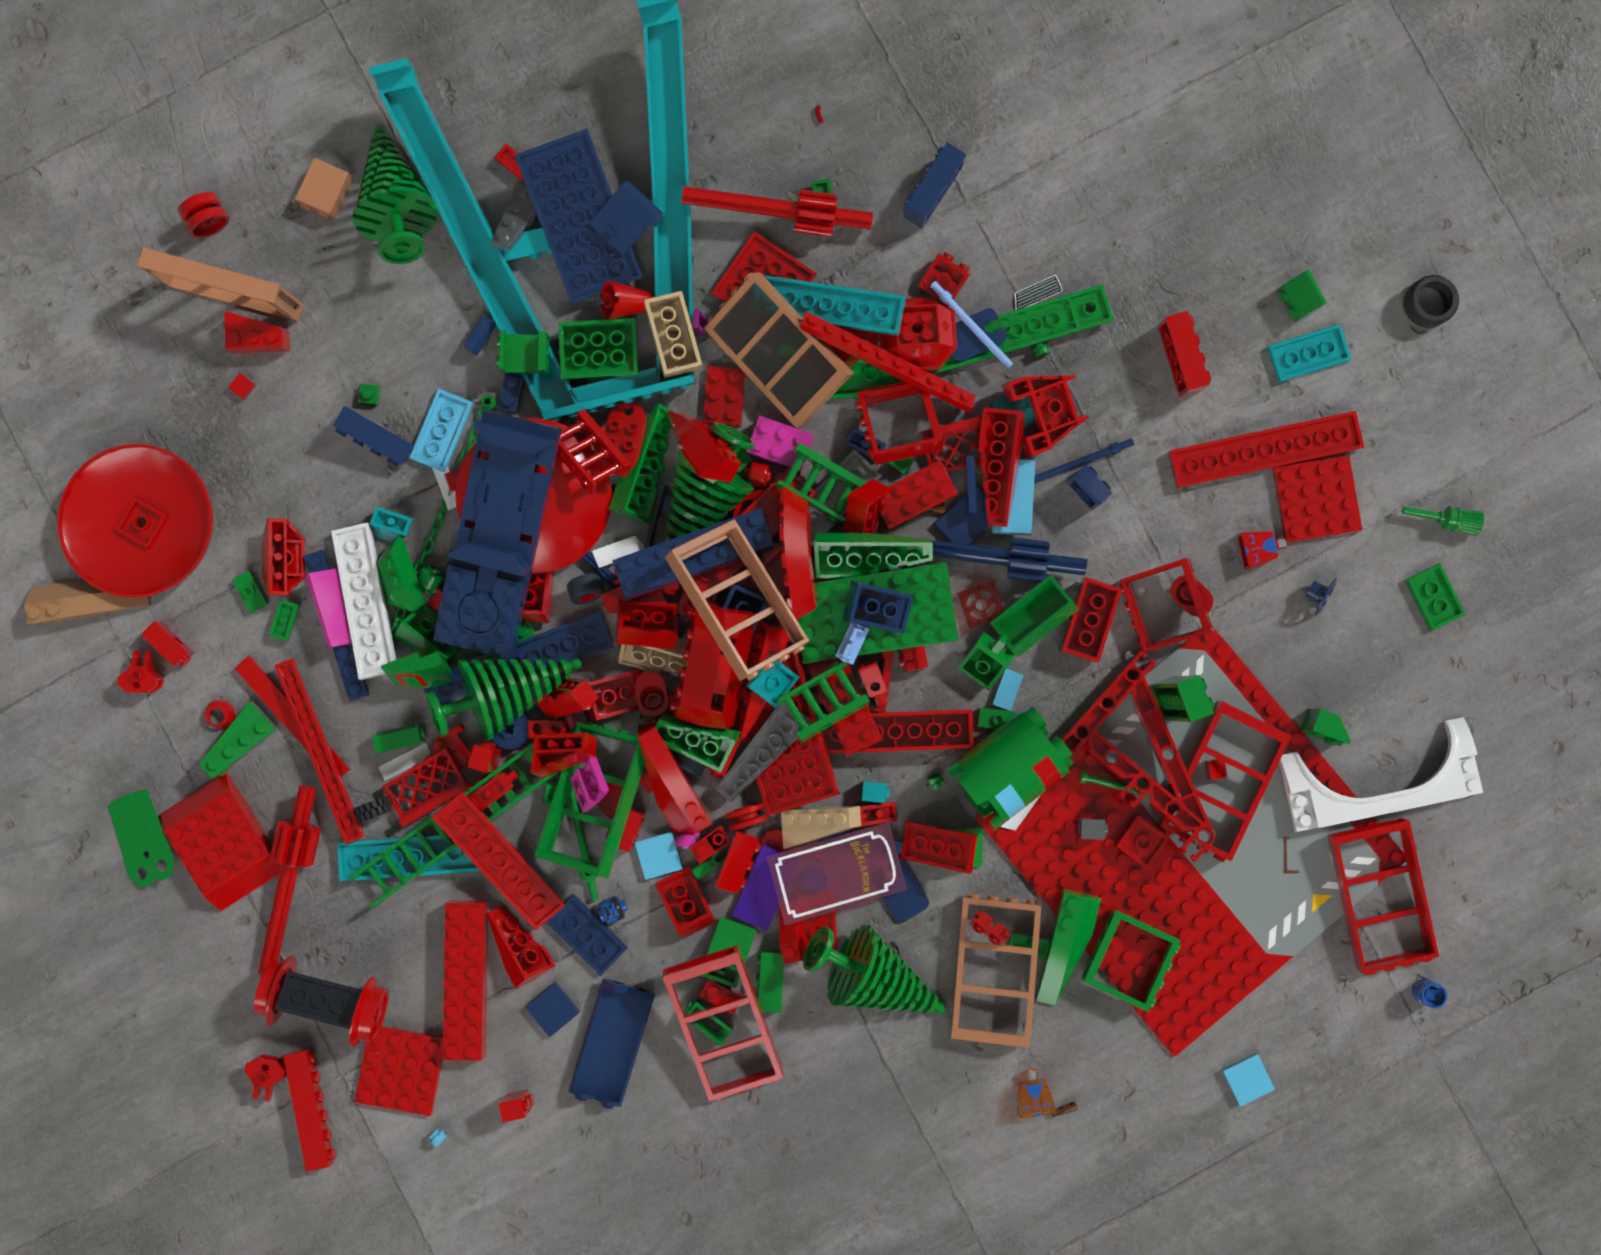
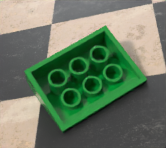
[558,318,638,380]

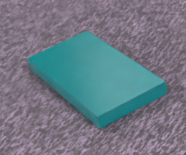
[1266,324,1352,383]

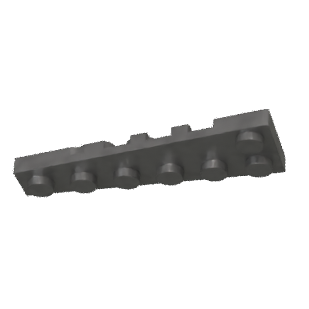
[716,703,814,801]

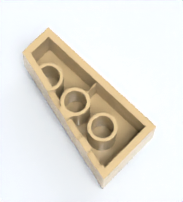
[781,806,861,849]

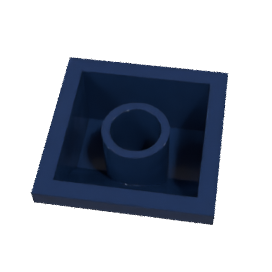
[1067,465,1112,510]

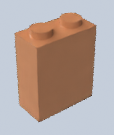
[295,158,354,219]

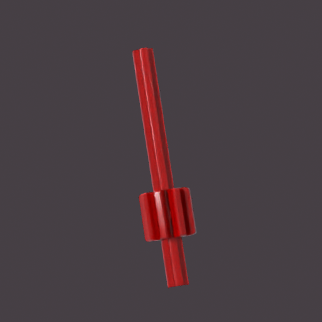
[681,186,873,237]
[258,785,321,976]

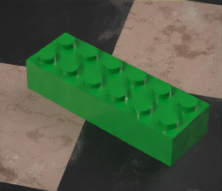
[1151,675,1215,722]

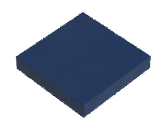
[525,982,581,1038]

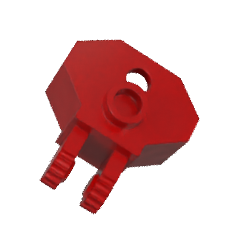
[117,650,164,693]
[244,1054,287,1102]

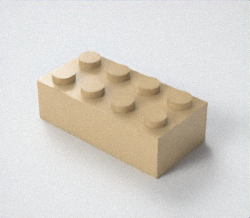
[644,291,702,379]

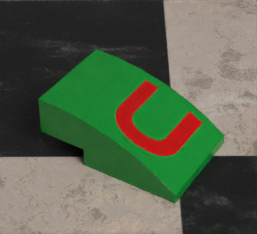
[381,652,454,688]

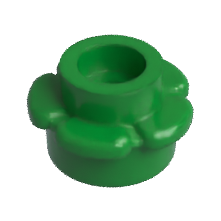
[1032,343,1050,359]
[926,773,944,789]

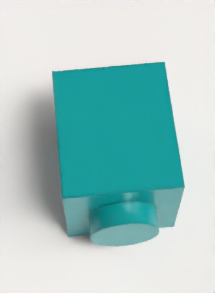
[861,781,890,803]

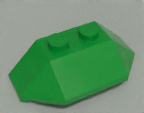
[377,535,426,612]

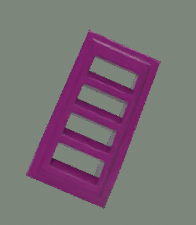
[692,309,708,337]

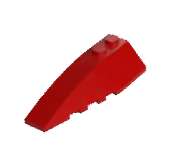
[979,408,1025,527]
[667,411,741,483]
[734,619,790,739]
[637,726,712,834]

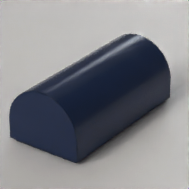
[464,315,497,356]
[844,426,887,459]

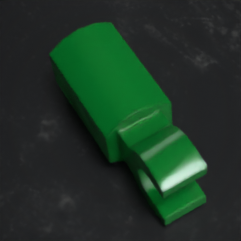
[691,851,725,880]

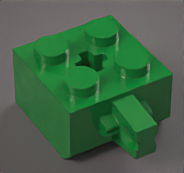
[958,632,1015,691]

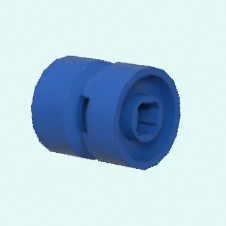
[1412,979,1447,1009]

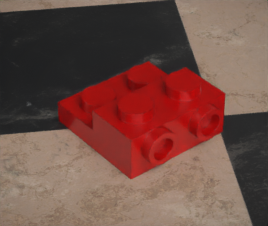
[918,252,972,307]

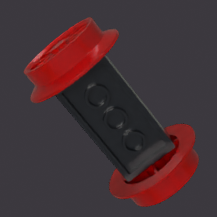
[254,955,389,1047]

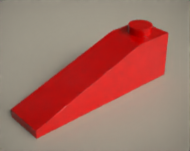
[522,571,554,623]

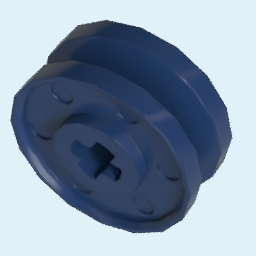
[492,712,530,749]

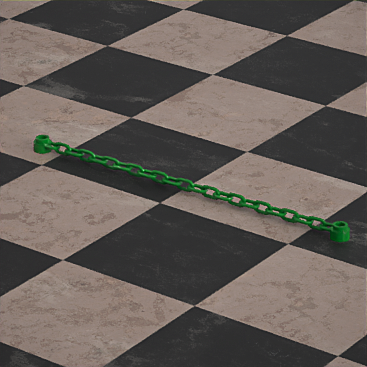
[390,395,497,643]

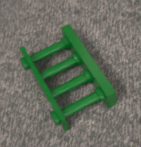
[774,443,866,524]
[777,661,869,743]

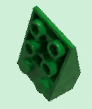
[701,917,757,988]

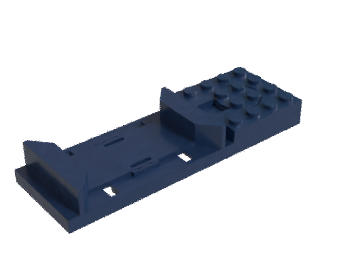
[433,410,562,659]

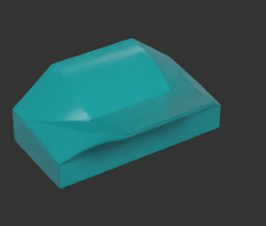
[370,506,414,542]

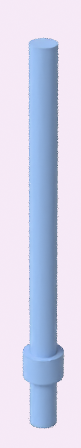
[930,281,1013,369]

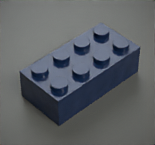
[903,142,967,229]

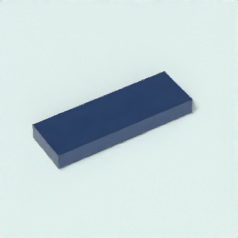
[965,455,977,516]

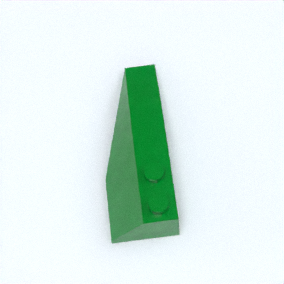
[609,403,671,524]
[814,533,933,578]
[1036,888,1101,1006]

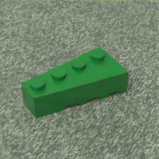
[656,714,740,773]

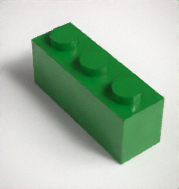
[755,950,784,1013]

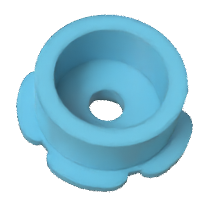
[429,1129,447,1148]

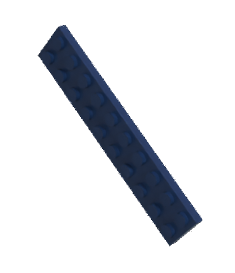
[423,611,614,706]

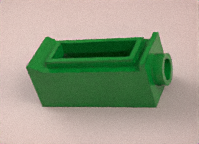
[372,723,427,754]
[684,999,734,1047]

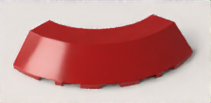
[779,487,817,620]

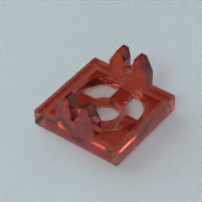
[957,580,1004,629]

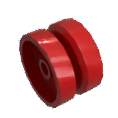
[178,192,229,238]

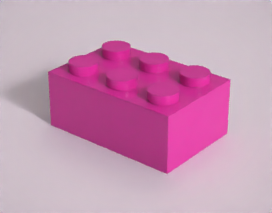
[747,415,814,474]

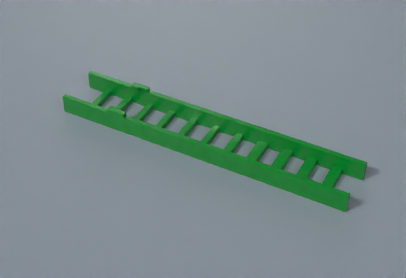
[349,742,562,909]

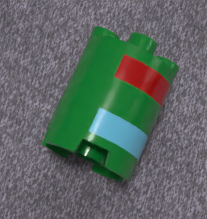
[946,706,1073,831]

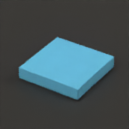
[635,832,683,880]
[1222,1053,1275,1107]

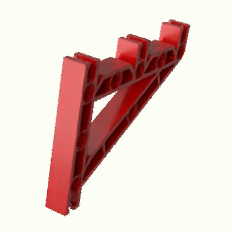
[1062,650,1215,862]

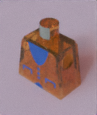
[1017,1069,1057,1119]

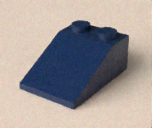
[842,580,913,633]

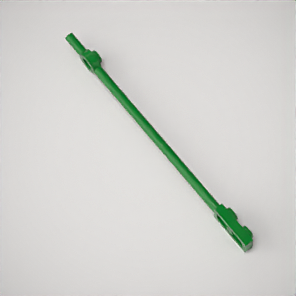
[540,679,599,901]

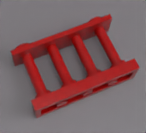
[557,409,631,496]

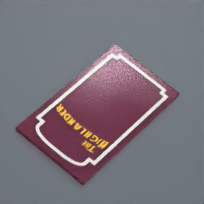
[766,822,907,926]

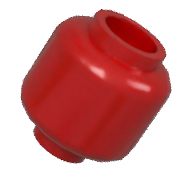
[744,462,773,489]

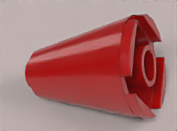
[600,281,654,320]

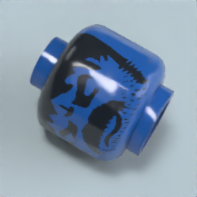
[597,896,628,924]

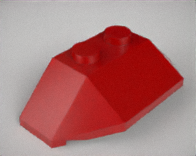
[262,518,305,596]

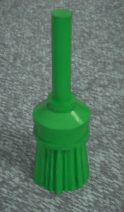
[1402,506,1485,537]

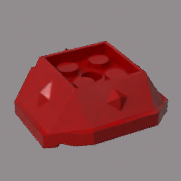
[879,297,957,372]

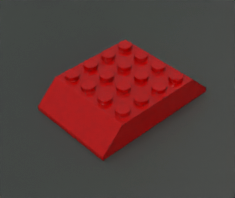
[161,772,281,911]

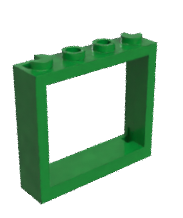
[1080,908,1180,1012]

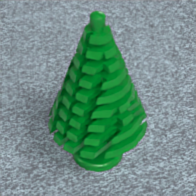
[352,126,438,265]
[666,422,755,541]
[425,658,582,741]
[803,925,946,1015]

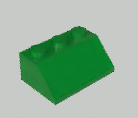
[395,603,462,664]

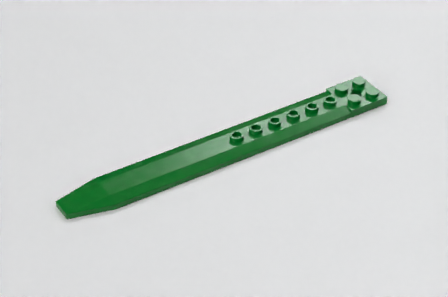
[814,284,1114,399]

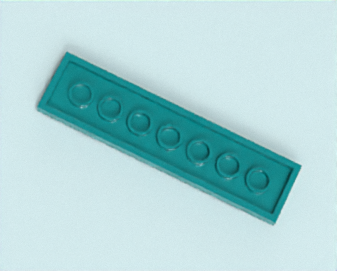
[749,275,906,336]
[337,835,480,882]

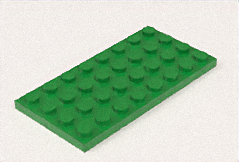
[797,562,959,664]

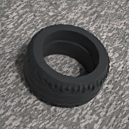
[1403,275,1459,328]

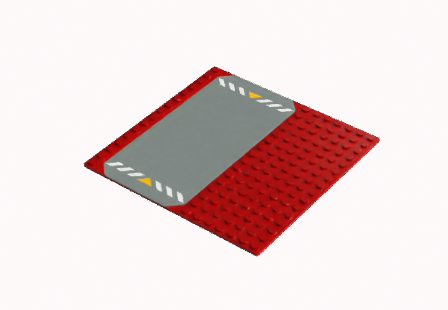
[976,627,1406,1056]

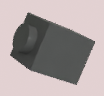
[1078,818,1108,840]

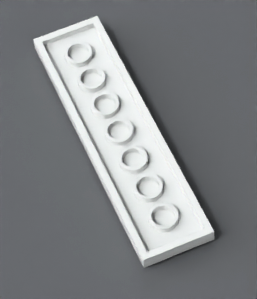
[331,522,396,680]

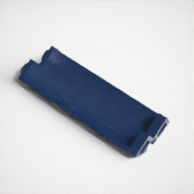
[568,979,655,1109]

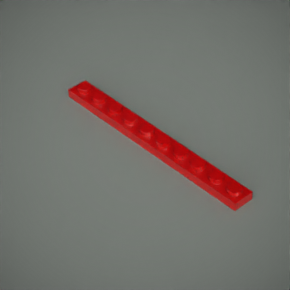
[798,311,975,413]
[274,658,365,844]

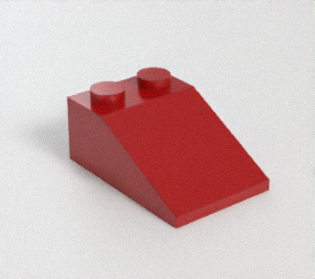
[586,669,641,722]
[655,866,717,940]

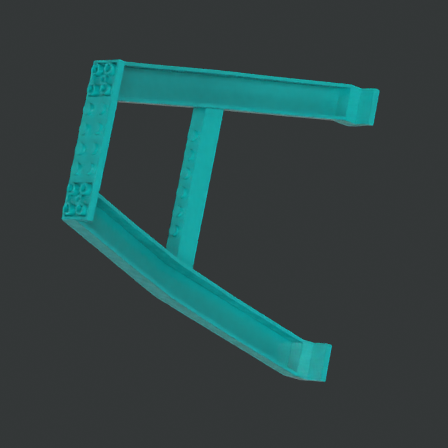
[369,0,694,421]

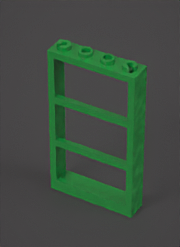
[534,721,645,879]

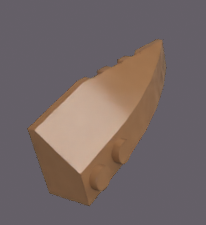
[24,581,151,625]

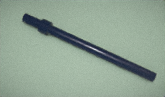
[1034,438,1134,483]

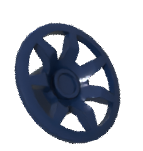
[1305,578,1337,616]

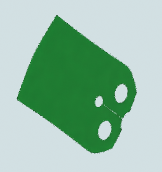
[107,789,174,888]

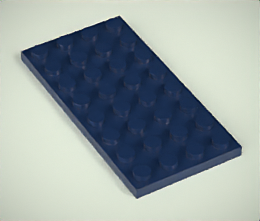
[515,128,643,304]

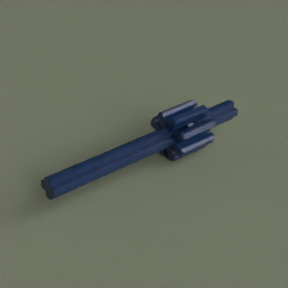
[925,537,1088,583]

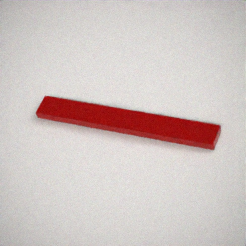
[234,655,351,777]

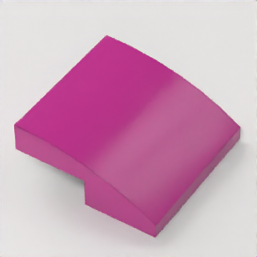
[570,757,609,812]

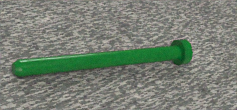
[1079,770,1148,797]

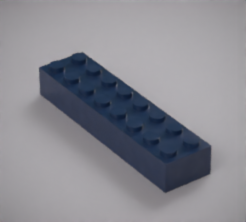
[612,508,774,601]

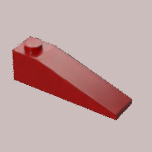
[486,906,556,989]

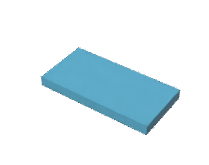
[409,388,474,473]
[992,459,1035,536]

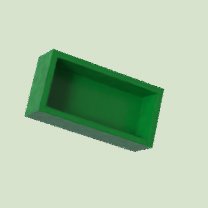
[990,574,1079,657]

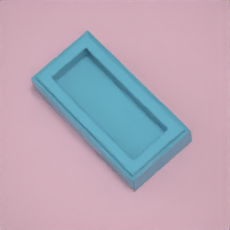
[992,669,1024,711]

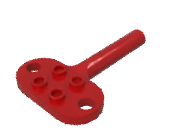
[558,402,647,475]

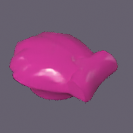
[674,832,701,849]

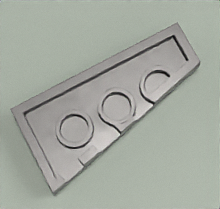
[491,185,537,251]

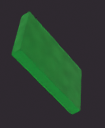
[1404,563,1466,631]

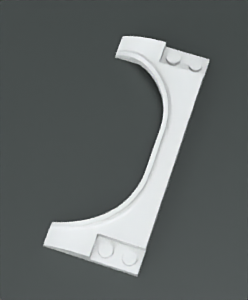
[1279,717,1483,832]

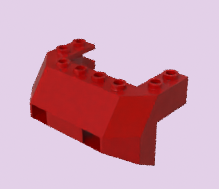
[668,598,757,729]

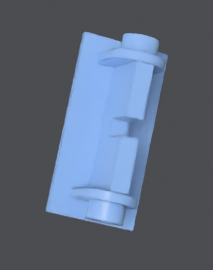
[835,622,869,665]

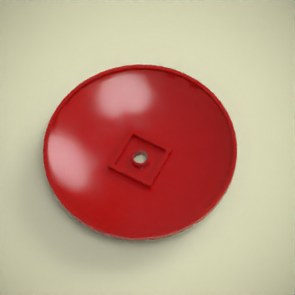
[455,418,612,573]
[57,444,213,598]

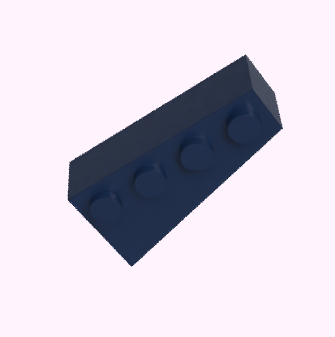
[333,406,414,466]

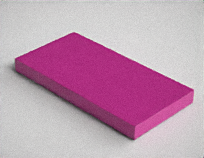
[306,568,352,649]

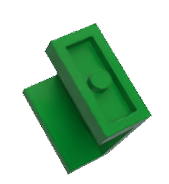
[496,331,550,374]

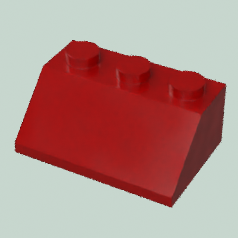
[715,829,761,893]

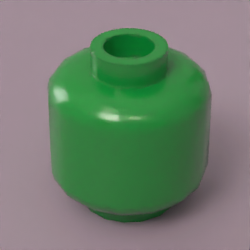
[418,565,445,595]

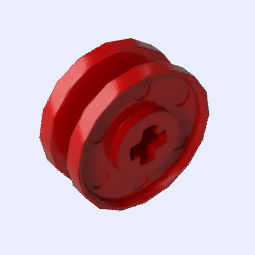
[725,802,768,831]

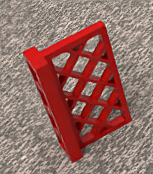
[919,415,982,472]
[382,748,473,828]

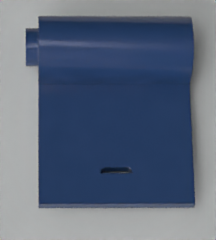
[589,181,663,255]

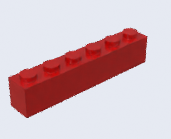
[283,1047,336,1172]

